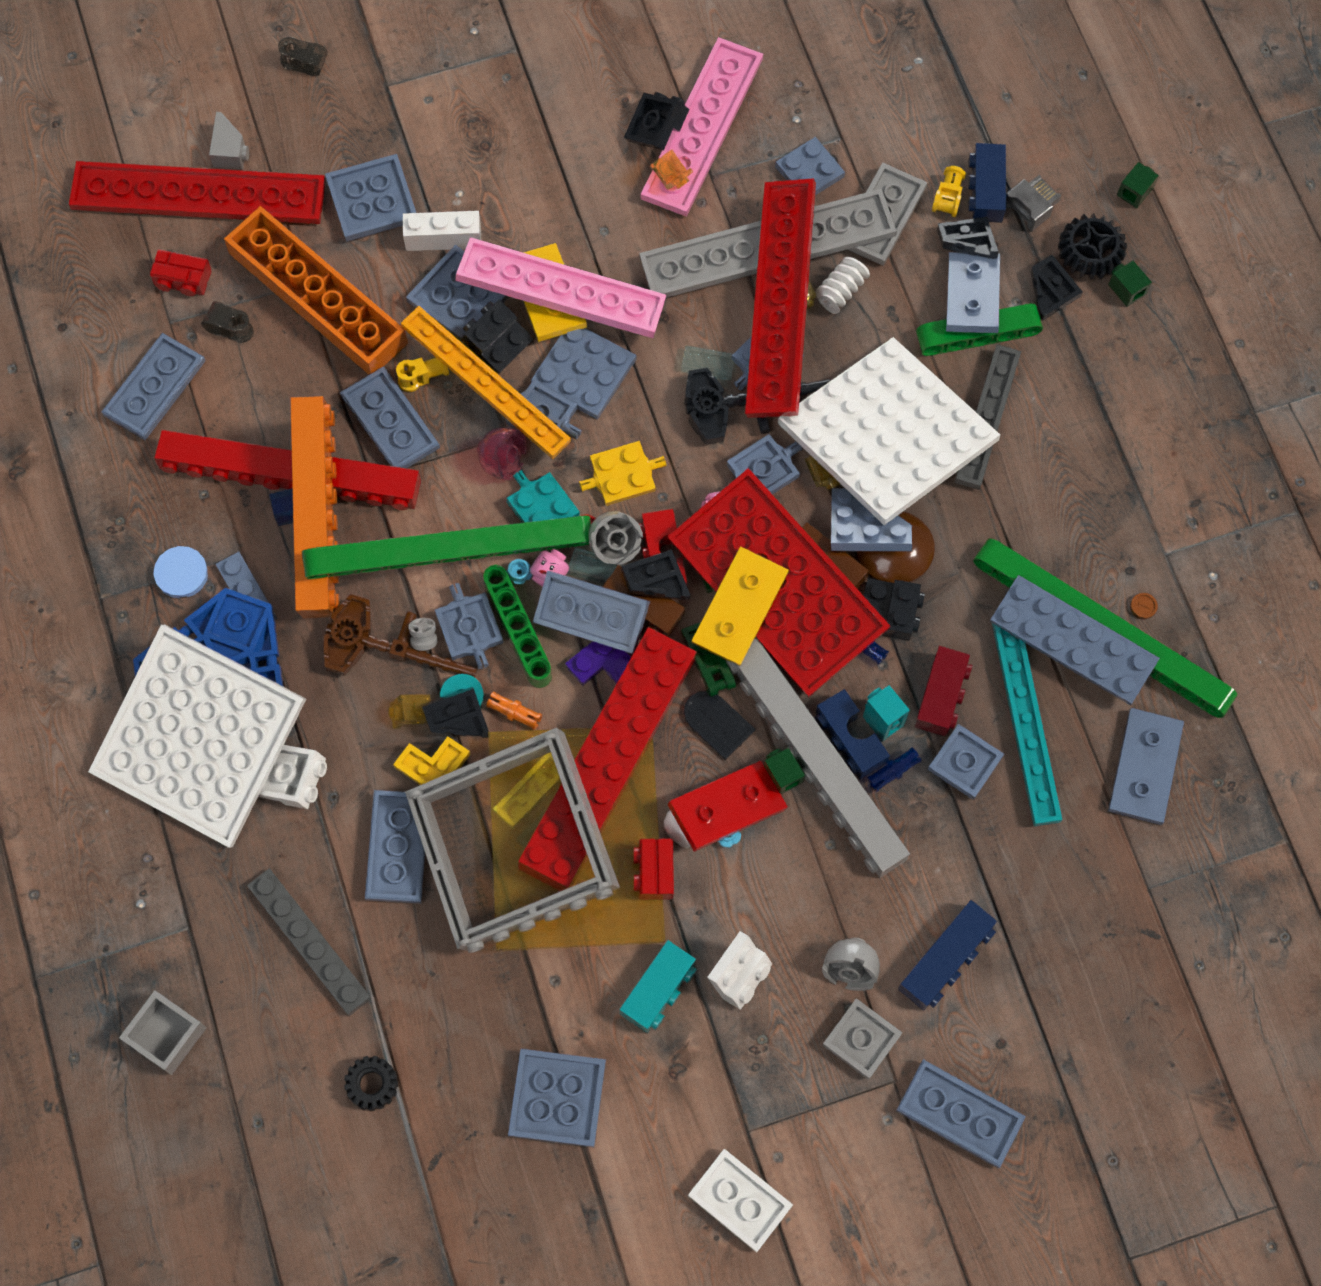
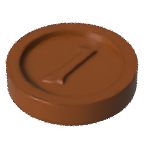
[1130,593,1158,619]

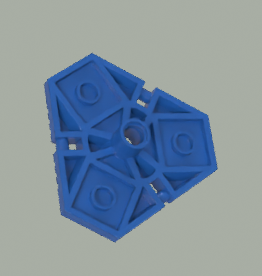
[133,588,284,687]

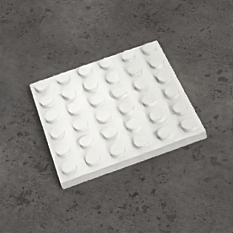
[778,337,1000,525]
[88,624,306,848]

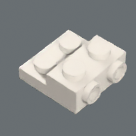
[258,745,327,809]
[707,931,772,1010]

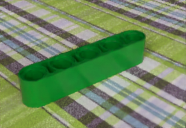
[916,303,1043,356]
[483,565,552,688]

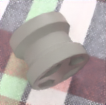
[409,618,437,651]

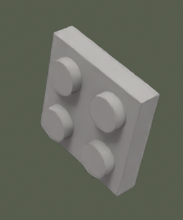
[822,998,903,1080]

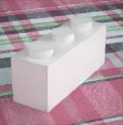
[403,211,481,251]

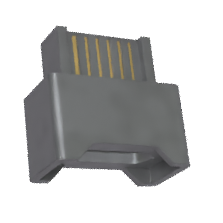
[1006,175,1061,232]

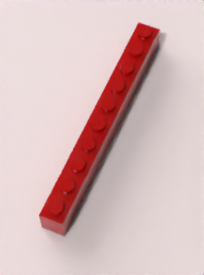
[154,430,421,510]

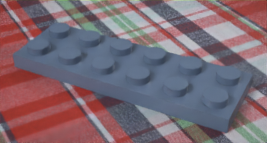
[990,575,1160,705]

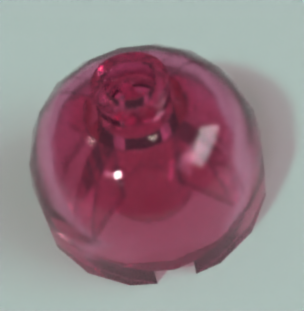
[477,427,527,480]

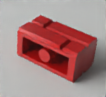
[150,249,211,297]
[633,839,674,900]

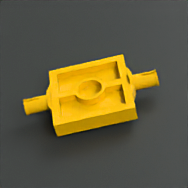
[579,441,667,506]

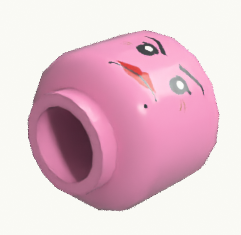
[530,549,569,587]

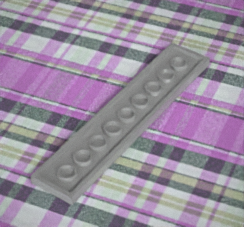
[639,189,897,298]

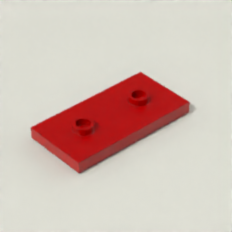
[667,761,788,852]

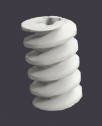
[816,257,870,314]

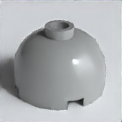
[589,511,643,565]
[822,937,880,991]

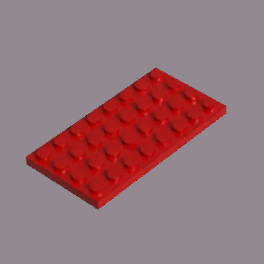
[667,468,890,698]

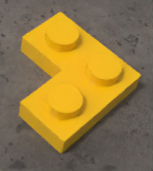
[393,736,471,785]

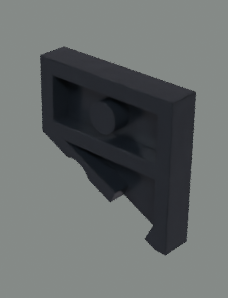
[937,217,998,259]
[1030,255,1083,321]
[621,550,691,600]
[421,687,491,738]

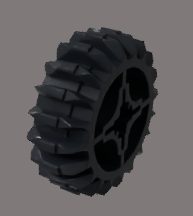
[1058,213,1127,280]

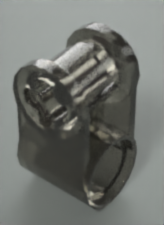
[278,37,328,76]
[201,301,254,343]

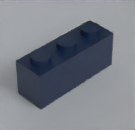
[968,143,1006,223]

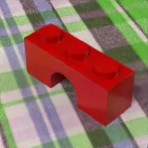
[639,509,687,585]

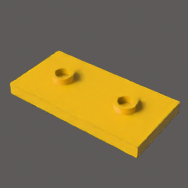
[523,243,587,342]
[692,546,789,666]

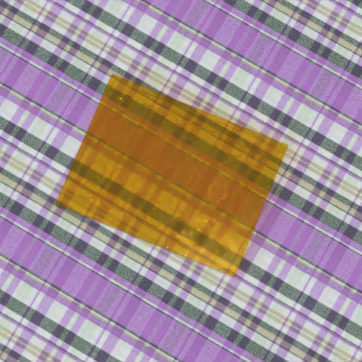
[488,728,665,951]

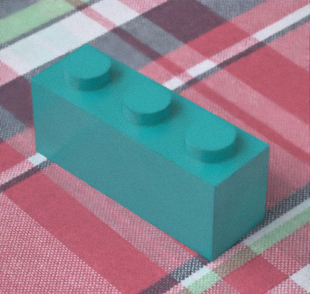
[619,940,697,1034]

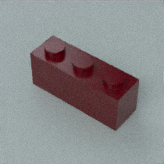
[915,645,973,737]

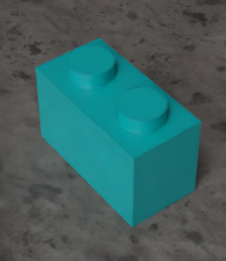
[863,685,910,742]

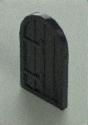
[684,691,756,760]

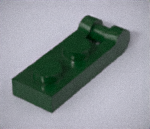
[681,622,736,697]

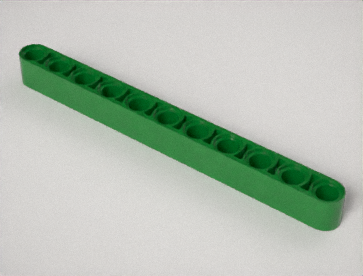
[301,516,591,579]
[973,538,1238,718]

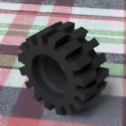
[344,1056,398,1111]

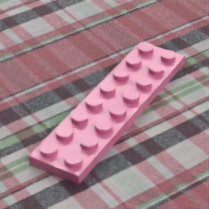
[641,37,763,217]
[455,237,666,338]

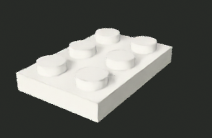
[688,1149,793,1253]

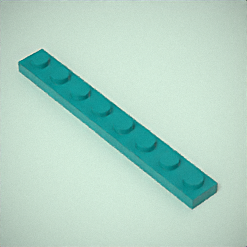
[992,623,1063,826]

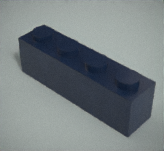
[898,900,998,1011]

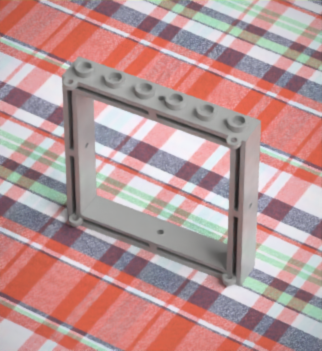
[405,728,620,953]

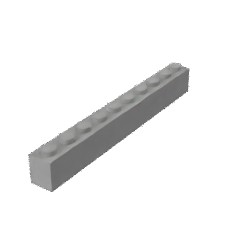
[726,637,910,878]

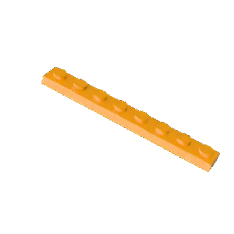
[401,306,571,459]

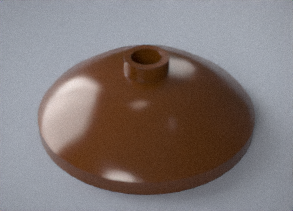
[856,511,935,583]

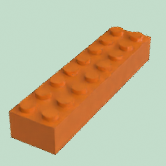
[224,206,408,375]
[291,396,340,618]

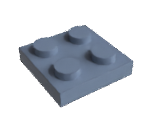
[775,137,845,195]
[928,724,1004,800]

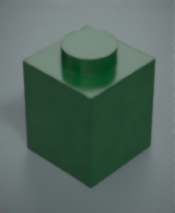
[1117,162,1159,208]
[1108,260,1152,307]
[764,748,805,795]

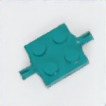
[506,470,580,523]

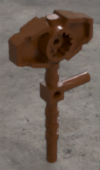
[324,594,478,677]

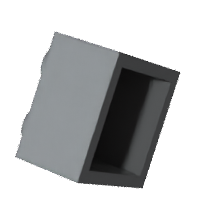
[119,990,207,1075]

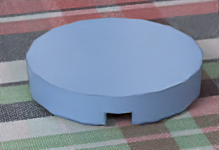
[153,546,208,598]

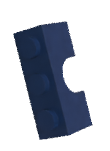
[815,689,890,780]

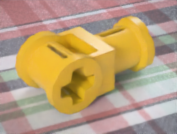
[931,166,966,218]
[396,357,449,392]

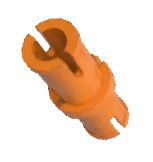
[486,691,542,730]

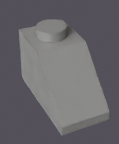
[209,112,249,170]

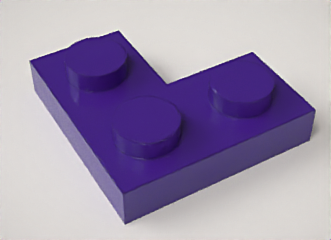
[565,641,631,686]

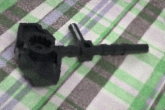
[684,368,831,444]

